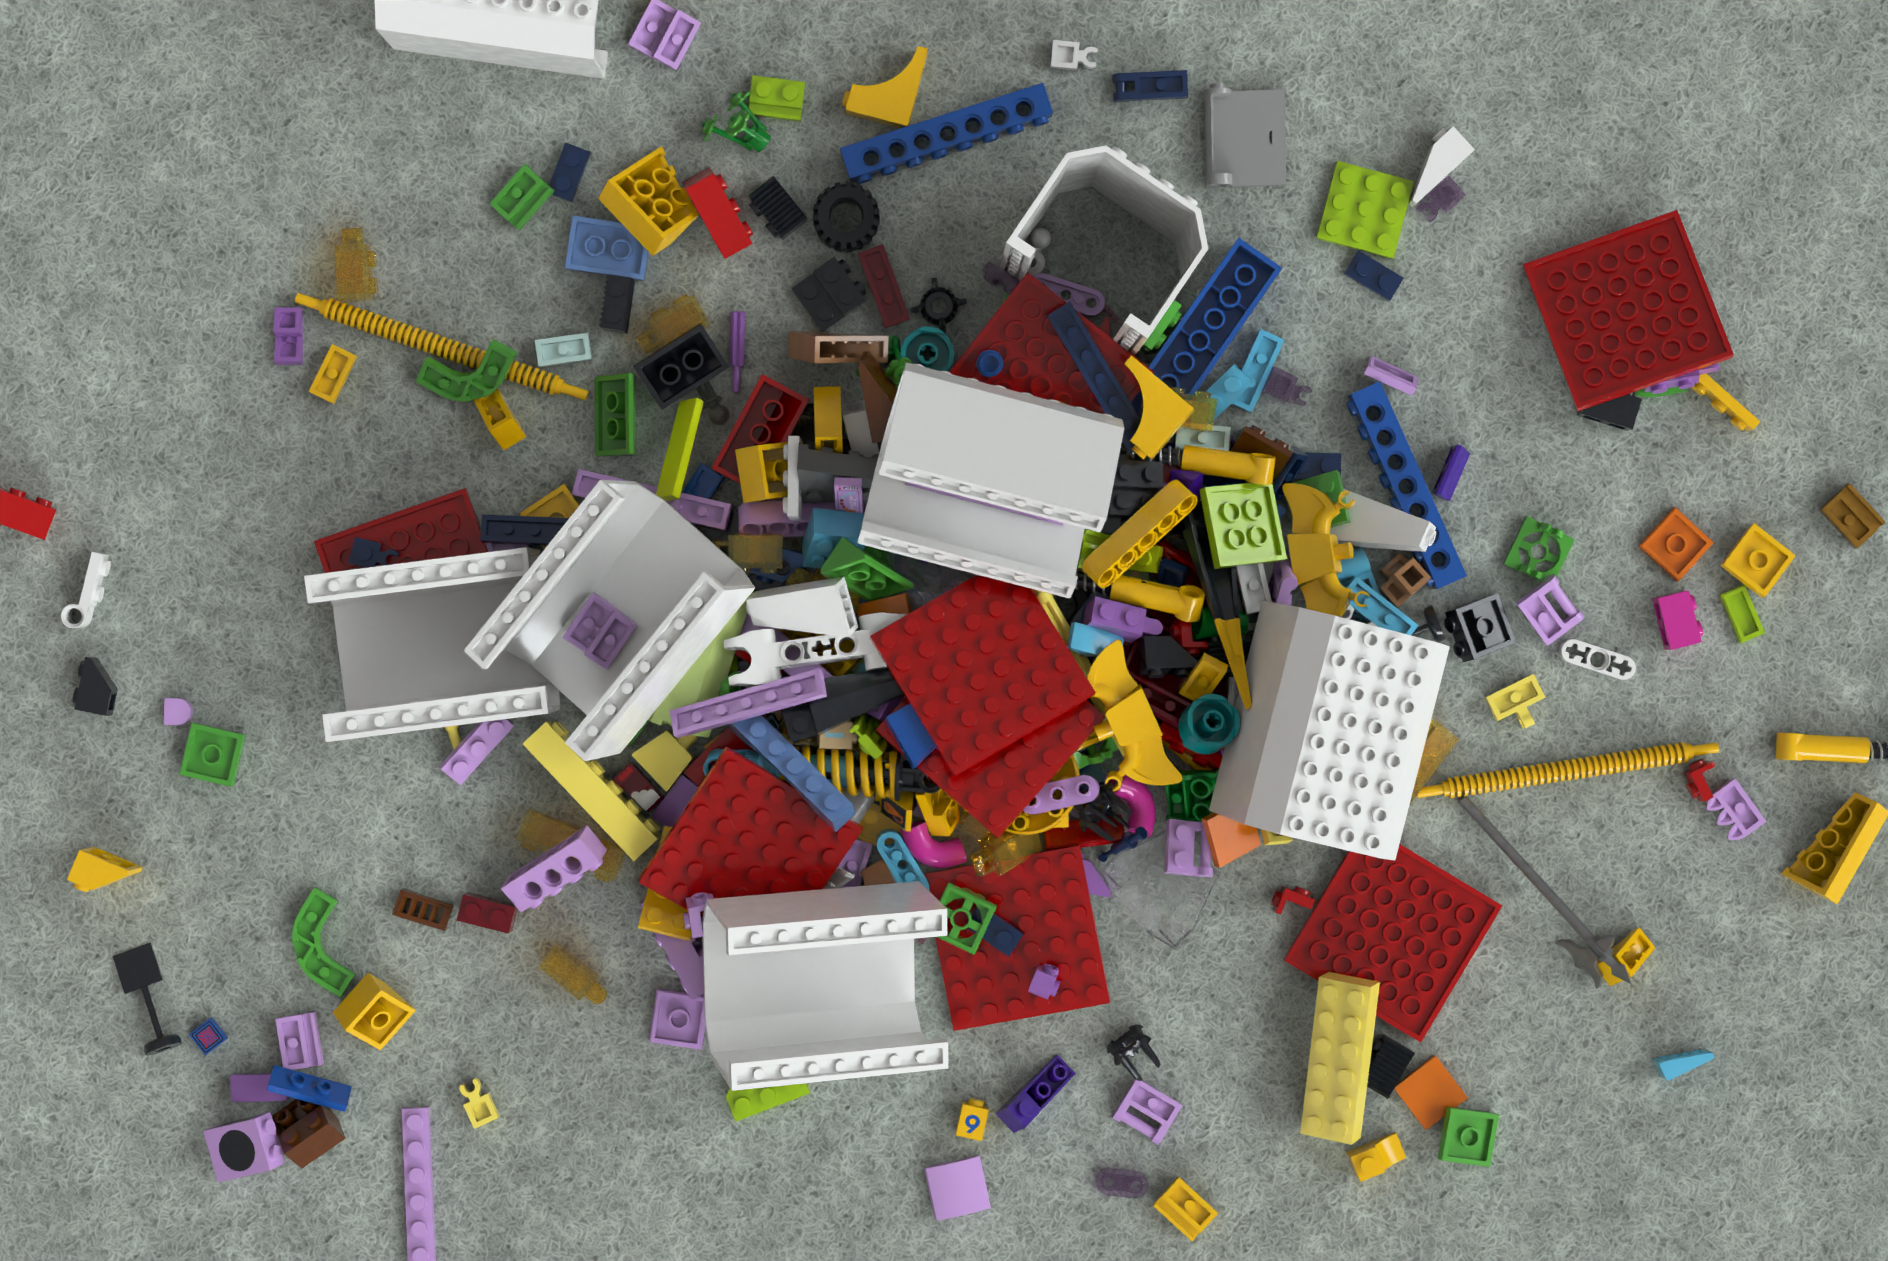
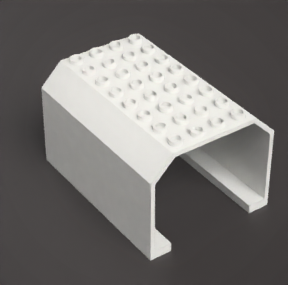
[375,0,608,79]
[999,145,1208,356]
[857,362,1124,599]
[464,480,755,761]
[304,547,560,742]
[1209,601,1450,860]
[702,881,948,1091]

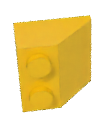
[735,442,788,503]
[67,846,143,892]
[332,973,416,1050]

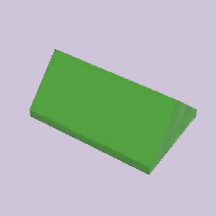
[594,373,637,457]
[821,537,913,602]

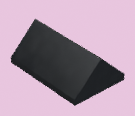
[633,323,729,410]

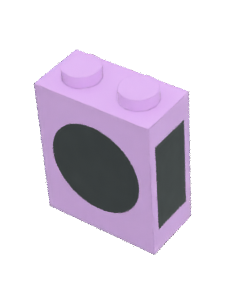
[203,1112,285,1182]

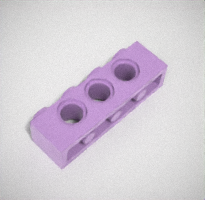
[501,825,607,912]

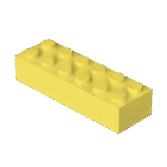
[523,720,662,861]
[1300,972,1380,1145]

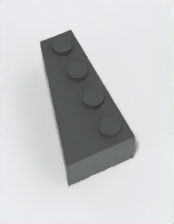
[797,444,879,503]

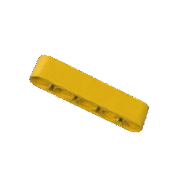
[1082,480,1197,588]

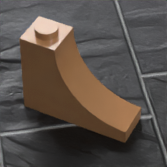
[788,331,888,363]

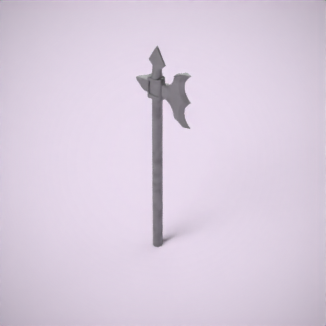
[1458,796,1631,989]

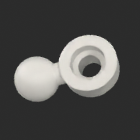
[1029,228,1051,276]

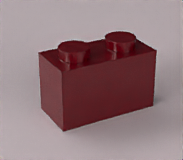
[456,892,518,934]

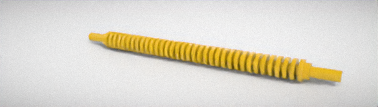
[295,293,589,401]
[1415,742,1719,799]

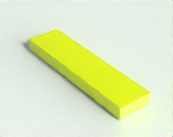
[656,398,704,501]

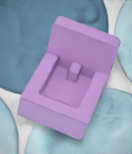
[683,893,714,938]

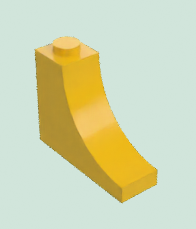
[842,46,928,128]
[1125,355,1194,460]
[814,386,843,454]

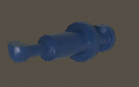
[1098,826,1147,862]

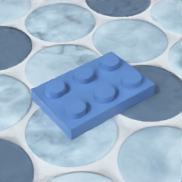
[565,215,649,281]

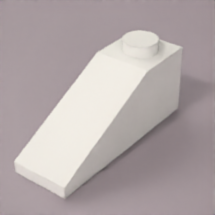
[1409,126,1475,207]

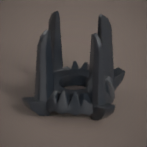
[911,277,967,333]
[1079,784,1132,841]
[1107,1024,1161,1081]

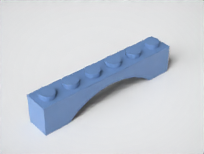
[727,715,855,832]

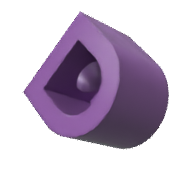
[1028,964,1060,1000]

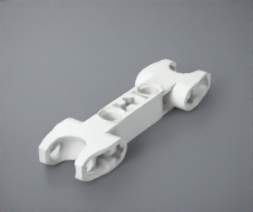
[723,612,907,687]

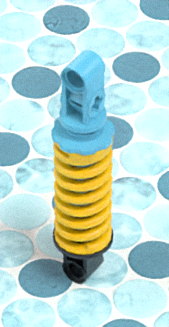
[703,745,940,801]

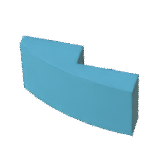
[1067,622,1124,657]

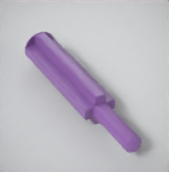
[729,311,746,393]

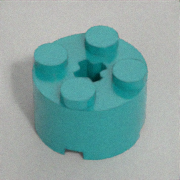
[901,326,954,372]
[1178,694,1240,754]

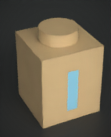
[817,722,857,749]

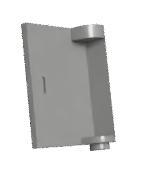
[1204,83,1286,188]

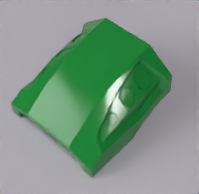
[1165,768,1219,822]

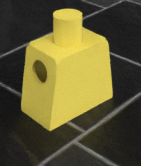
[632,730,698,792]

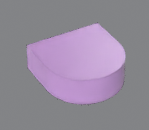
[164,698,193,725]

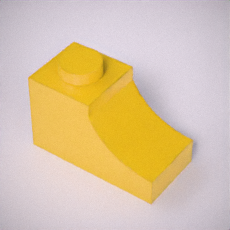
[473,388,526,451]
[1598,927,1655,986]
[1346,1132,1406,1182]

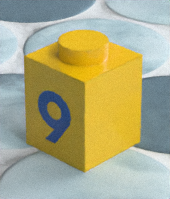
[955,1098,989,1141]

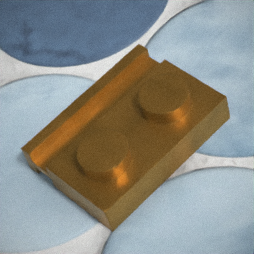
[1819,483,1886,549]

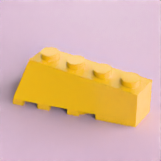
[1781,792,1888,904]

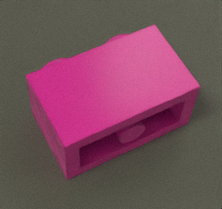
[1652,591,1703,650]

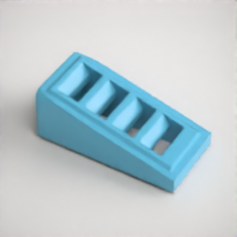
[1652,1049,1714,1081]

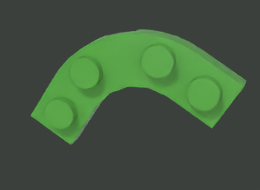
[415,339,517,402]
[292,887,356,998]

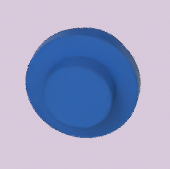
[976,350,1003,377]

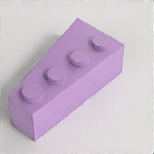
[639,902,704,1000]

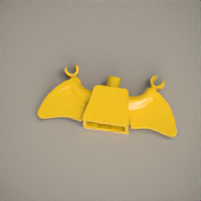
[1282,483,1370,617]
[1087,639,1182,791]

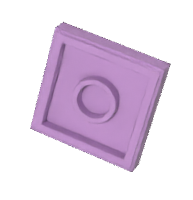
[649,988,705,1050]

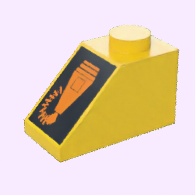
[875,791,913,831]

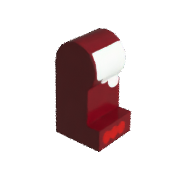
[613,762,664,813]

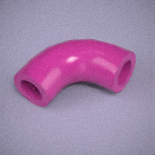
[1109,769,1156,837]
[900,820,966,868]

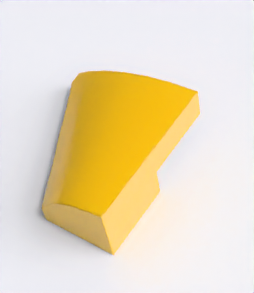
[915,778,960,836]

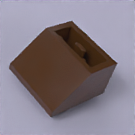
[1229,425,1293,482]
[272,1099,346,1169]

